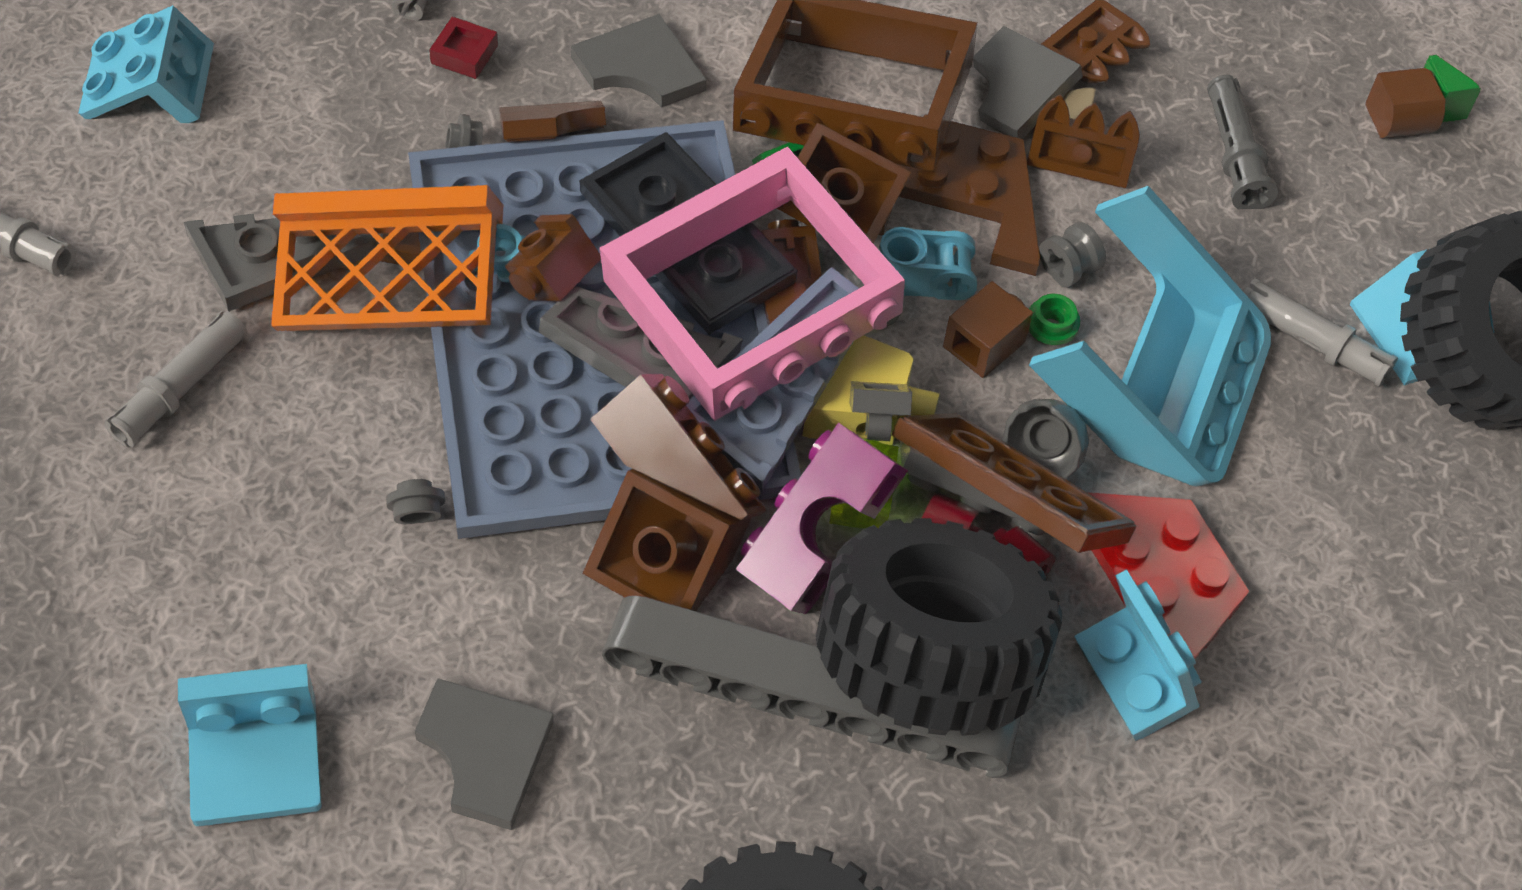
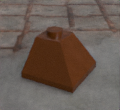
[776,122,911,244]
[582,469,752,611]

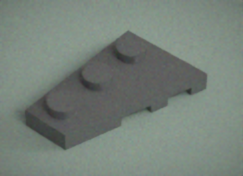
[539,286,743,400]

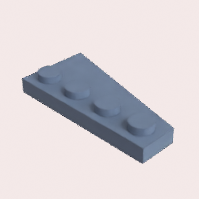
[686,267,859,492]

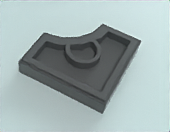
[571,14,706,107]
[973,26,1083,139]
[415,678,554,830]

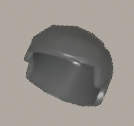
[1002,399,1089,480]

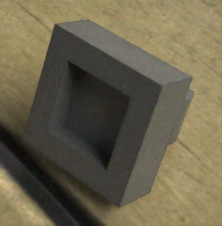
[849,381,912,441]

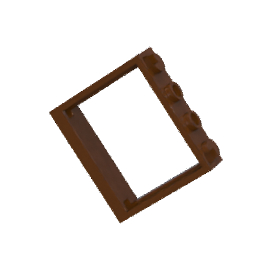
[733,0,978,172]

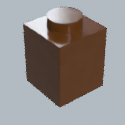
[943,281,1033,378]

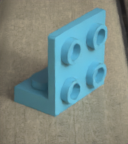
[78,5,214,123]
[1074,570,1202,741]
[178,664,322,827]

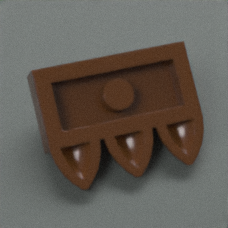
[1041,0,1150,83]
[1027,94,1140,188]

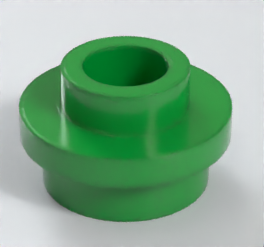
[1029,293,1081,345]

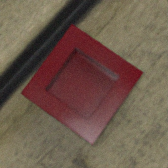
[429,16,498,79]

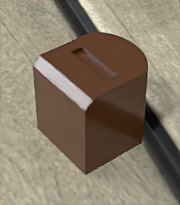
[1365,68,1445,139]

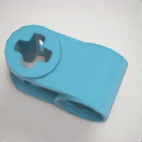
[879,227,977,300]

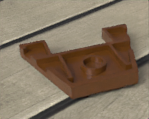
[879,114,1040,276]

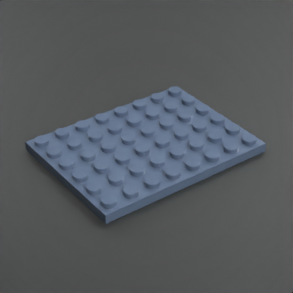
[408,120,801,539]

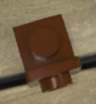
[761,219,822,290]

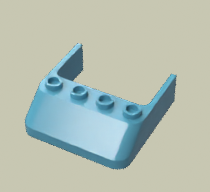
[1029,186,1271,487]

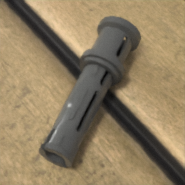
[1207,75,1278,210]

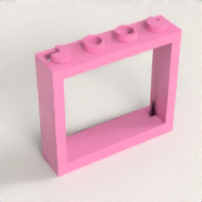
[600,147,905,421]

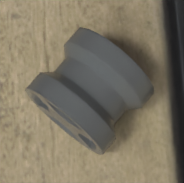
[1039,222,1106,288]

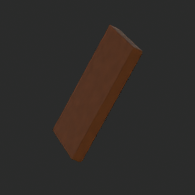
[892,413,1137,553]

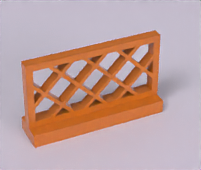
[271,185,504,331]

